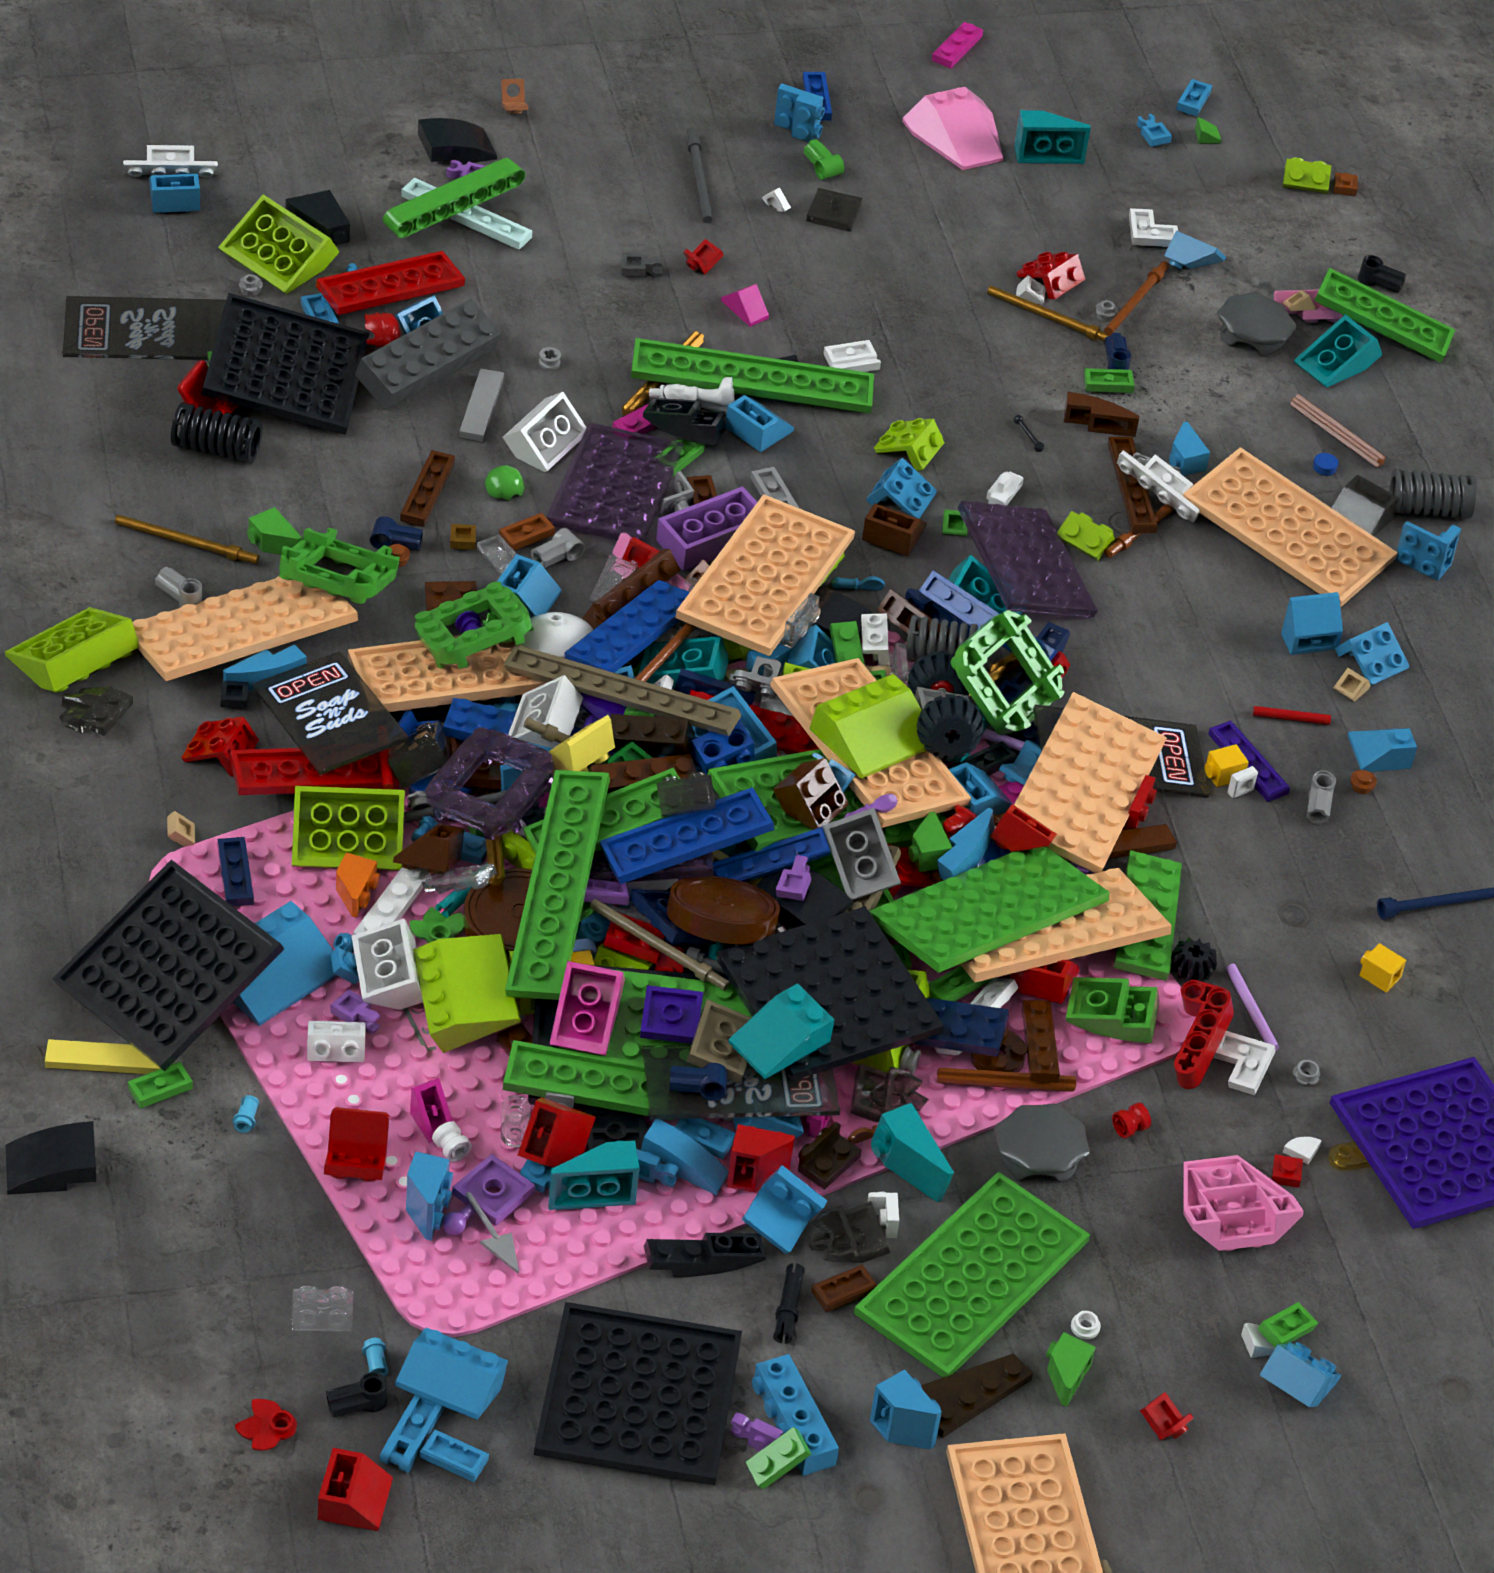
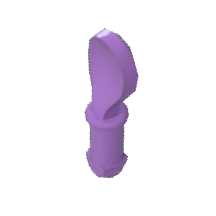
[844,794,898,818]

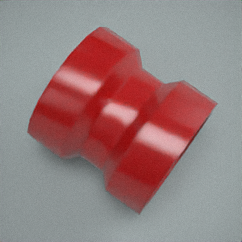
[1112,1102,1151,1139]

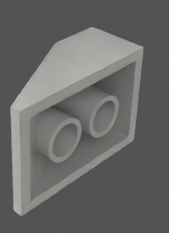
[822,808,901,901]

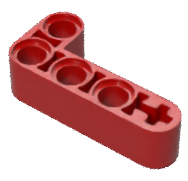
[1174,980,1234,1089]

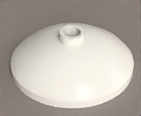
[520,612,593,658]

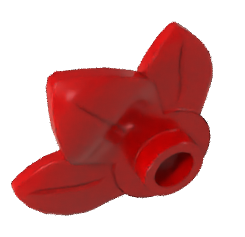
[235,1399,297,1451]

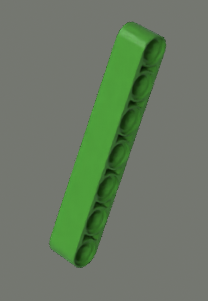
[383,158,526,238]

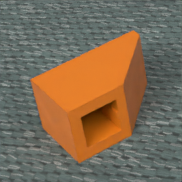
[336,852,380,918]

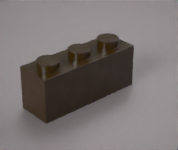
[610,714,695,756]

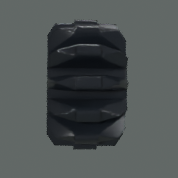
[1171,937,1217,981]

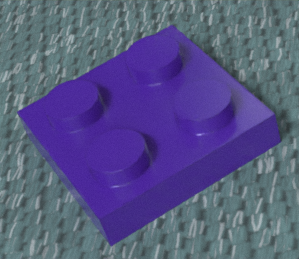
[640,985,703,1044]

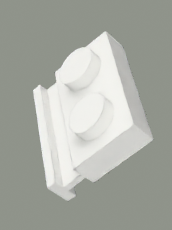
[823,340,881,372]

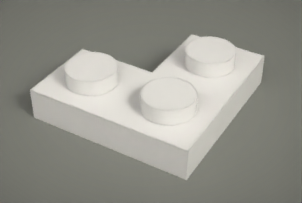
[1129,208,1178,247]
[1213,1031,1275,1095]

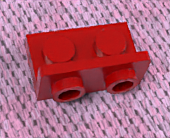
[603,912,665,964]

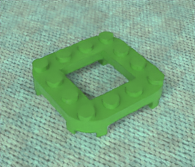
[279,528,400,604]
[415,581,534,669]
[951,610,1065,735]

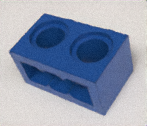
[691,719,755,778]

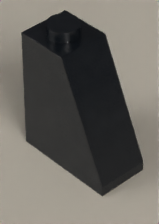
[285,190,350,245]

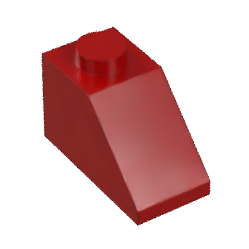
[990,804,1057,852]

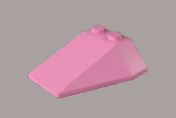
[902,87,1003,170]
[1183,1155,1304,1251]

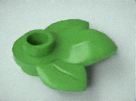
[410,907,464,944]

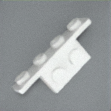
[123,145,218,178]
[1117,450,1200,523]

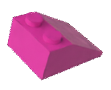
[550,961,625,1056]

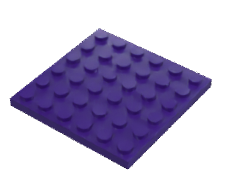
[1329,1057,1494,1229]

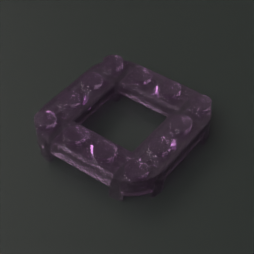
[425,727,557,840]

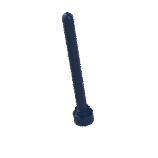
[1377,887,1494,920]

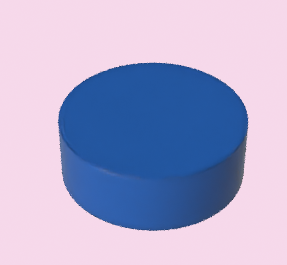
[1313,453,1338,476]

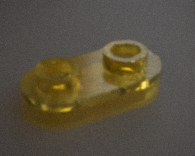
[1328,1141,1371,1171]

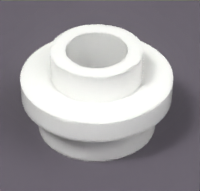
[1071,1311,1101,1339]

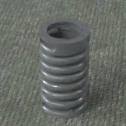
[1388,469,1477,519]
[906,615,994,672]

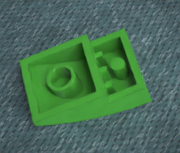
[1066,977,1160,1043]

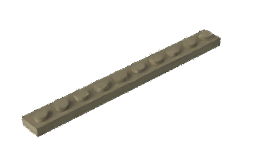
[503,645,741,736]

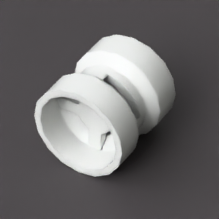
[432,1122,472,1162]

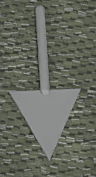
[466,1192,519,1274]

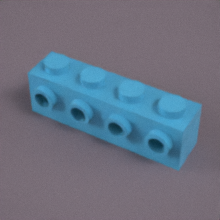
[752,1354,839,1476]

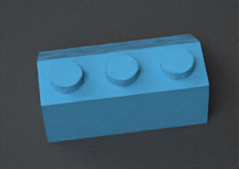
[395,1327,508,1420]

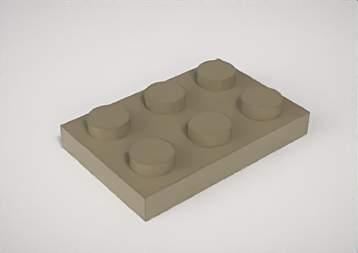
[686,999,751,1083]

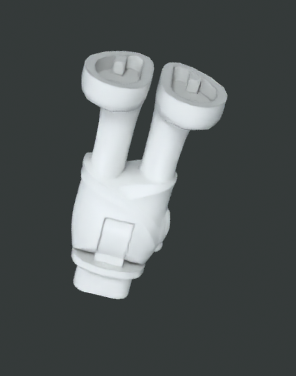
[649,377,734,414]

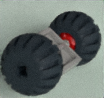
[907,651,983,760]

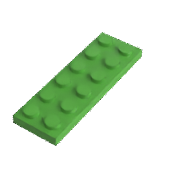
[1314,268,1455,363]
[523,768,696,855]
[1113,850,1182,981]
[503,1040,679,1120]

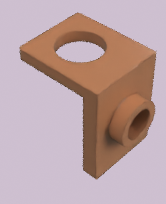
[501,78,528,114]

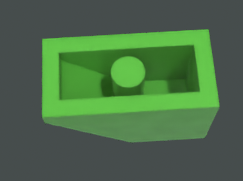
[247,507,302,555]
[908,811,953,872]
[1046,1332,1096,1407]

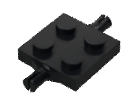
[585,1108,650,1151]

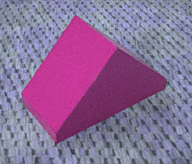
[721,284,769,327]
[410,1078,453,1143]

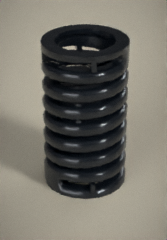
[171,402,263,464]

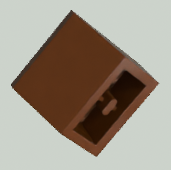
[862,503,927,556]
[773,758,849,830]
[393,823,465,874]

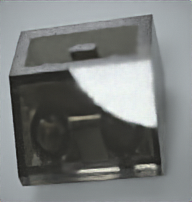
[1332,475,1399,536]
[387,721,452,788]

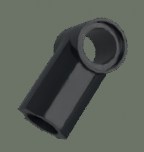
[1358,255,1407,293]
[325,1372,388,1417]

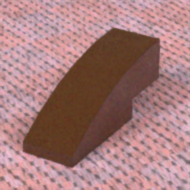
[1064,392,1139,437]

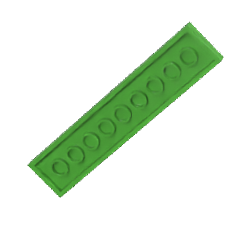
[631,338,874,413]
[505,770,610,1000]

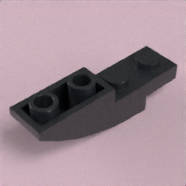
[644,1233,767,1277]

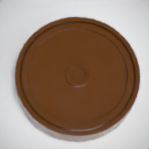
[464,868,532,960]
[667,876,780,944]

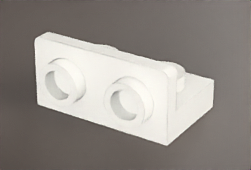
[861,613,889,666]
[307,1021,366,1062]

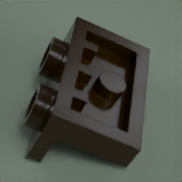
[798,1121,862,1190]

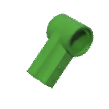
[804,139,844,180]

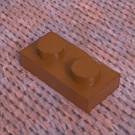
[499,513,555,552]

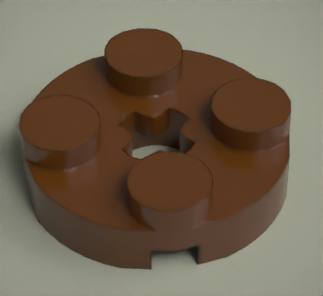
[971,1027,1028,1072]

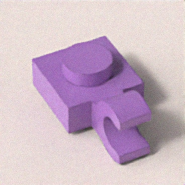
[776,855,811,901]
[330,989,380,1034]

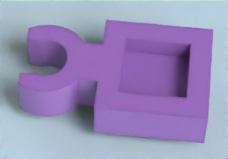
[446,160,485,178]
[729,1413,783,1452]

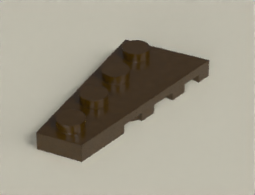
[921,1353,1033,1438]

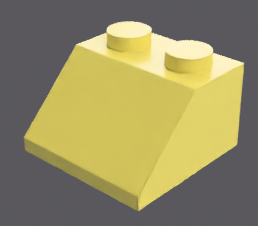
[547,715,615,772]

